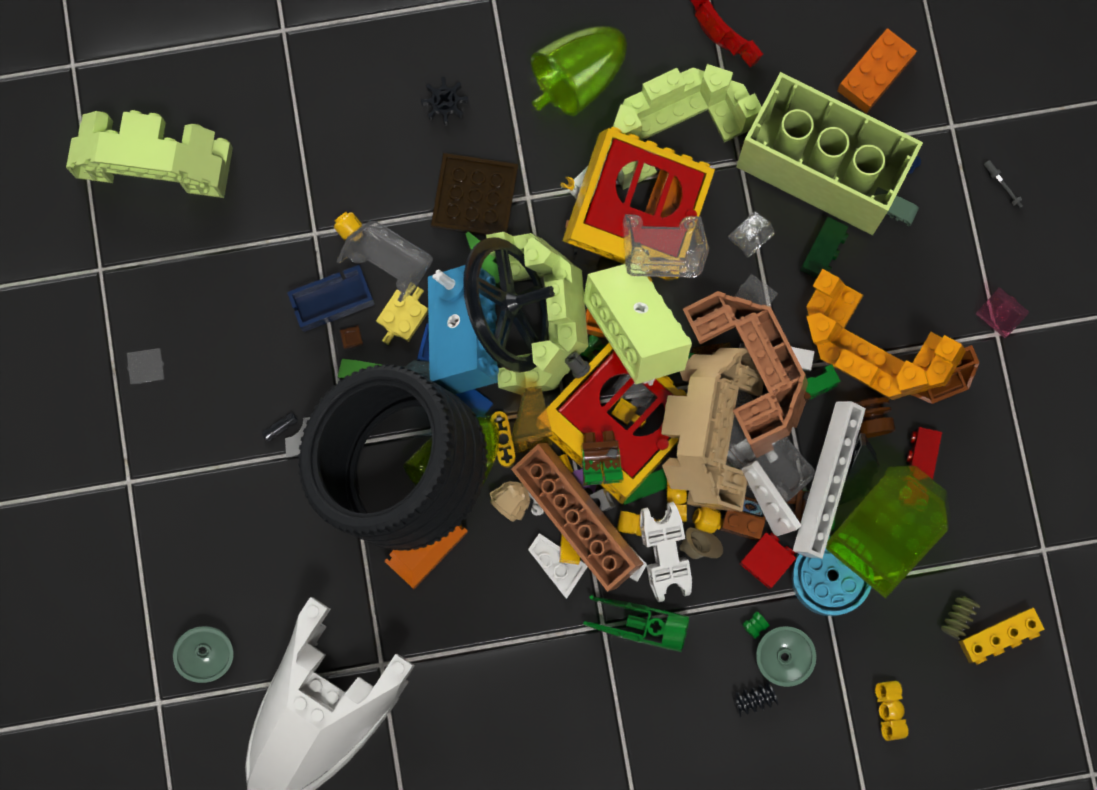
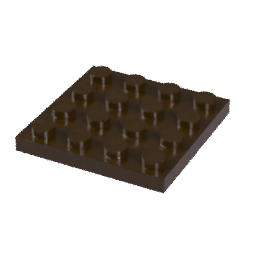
[431,153,518,236]

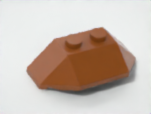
[910,345,980,404]

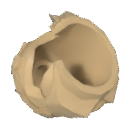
[490,481,530,522]

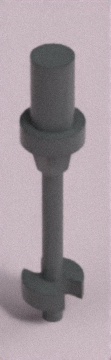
[984,160,1023,208]

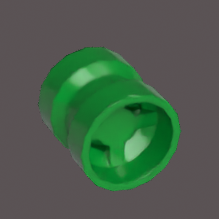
[742,611,770,639]

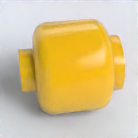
[334,212,362,240]
[692,507,723,534]

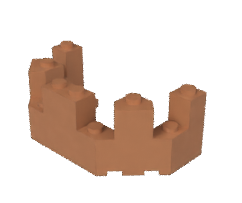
[683,291,808,458]

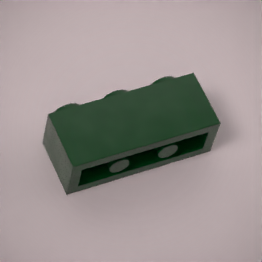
[800,217,849,279]

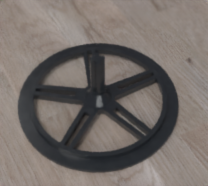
[463,237,555,373]

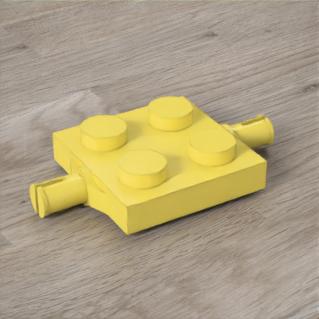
[376,287,428,345]

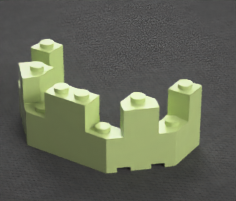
[607,64,762,190]
[66,110,233,198]
[486,232,588,395]

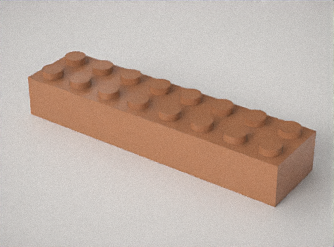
[511,443,644,592]

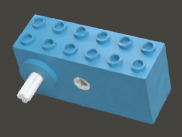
[428,265,499,394]

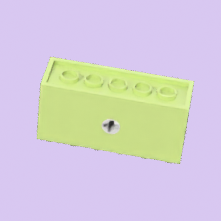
[583,261,692,386]

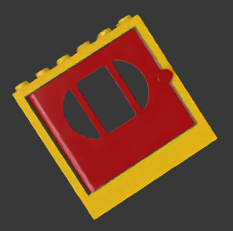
[562,127,715,281]
[536,343,687,504]

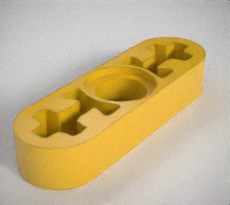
[491,411,516,468]

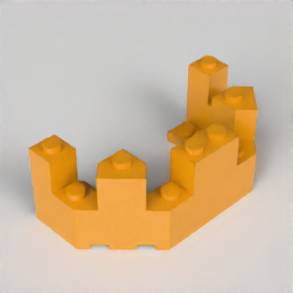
[806,269,966,400]

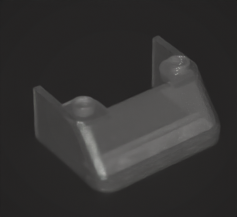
[336,221,433,302]

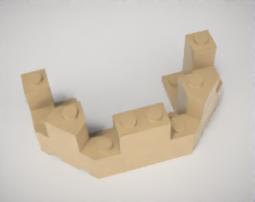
[661,348,764,512]

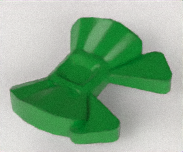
[580,335,605,362]

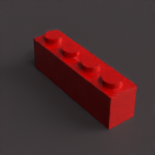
[899,427,942,510]

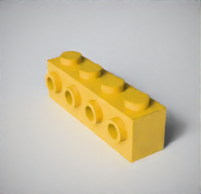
[958,608,1045,665]

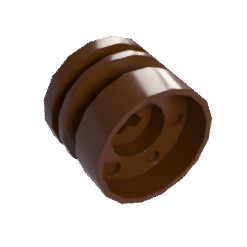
[856,397,896,439]

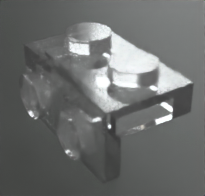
[728,211,775,257]
[613,374,654,409]

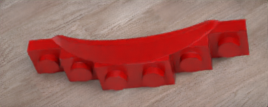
[690,0,763,67]

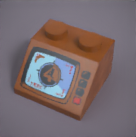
[720,497,766,541]

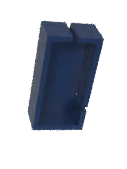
[287,265,375,332]

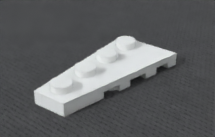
[741,460,802,536]

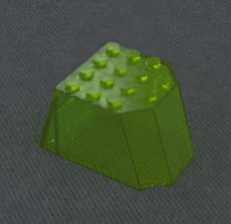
[826,466,951,598]

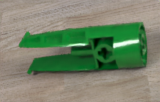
[583,595,690,652]

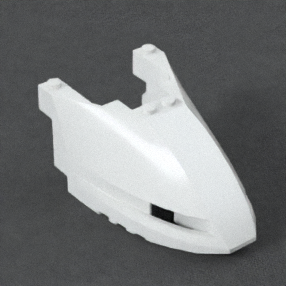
[245,597,415,790]

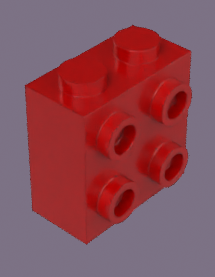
[739,533,796,589]

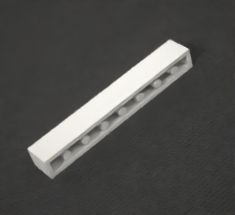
[793,401,866,559]

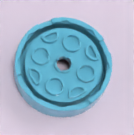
[791,536,873,616]

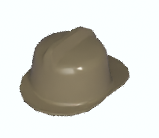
[679,527,723,559]

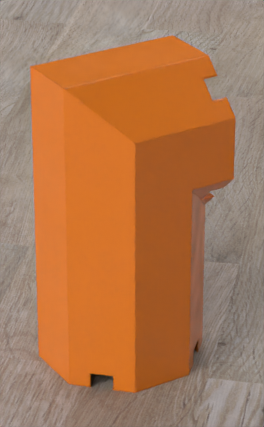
[385,525,468,589]

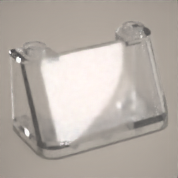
[623,214,709,277]

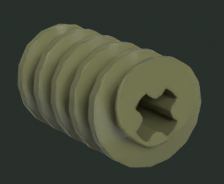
[941,595,981,640]

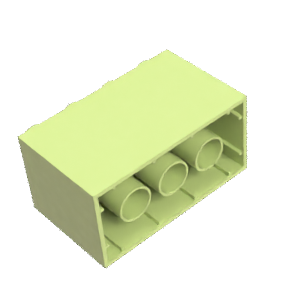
[736,72,923,235]

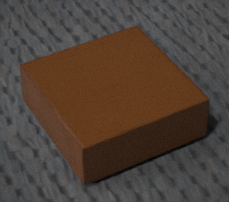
[340,326,363,350]

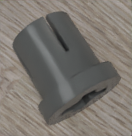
[565,352,590,378]

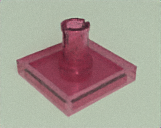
[976,287,1029,338]

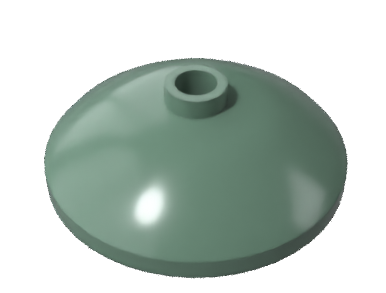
[173,626,233,683]
[756,626,816,687]

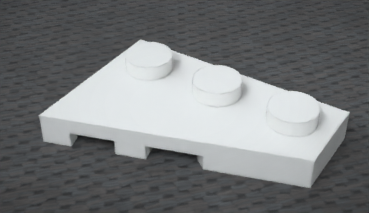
[528,534,588,599]

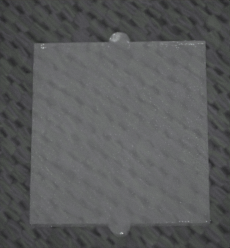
[734,274,778,307]
[127,348,164,385]

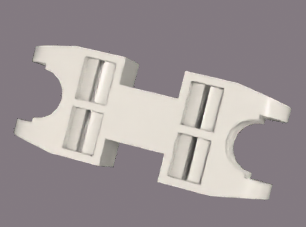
[640,502,692,602]

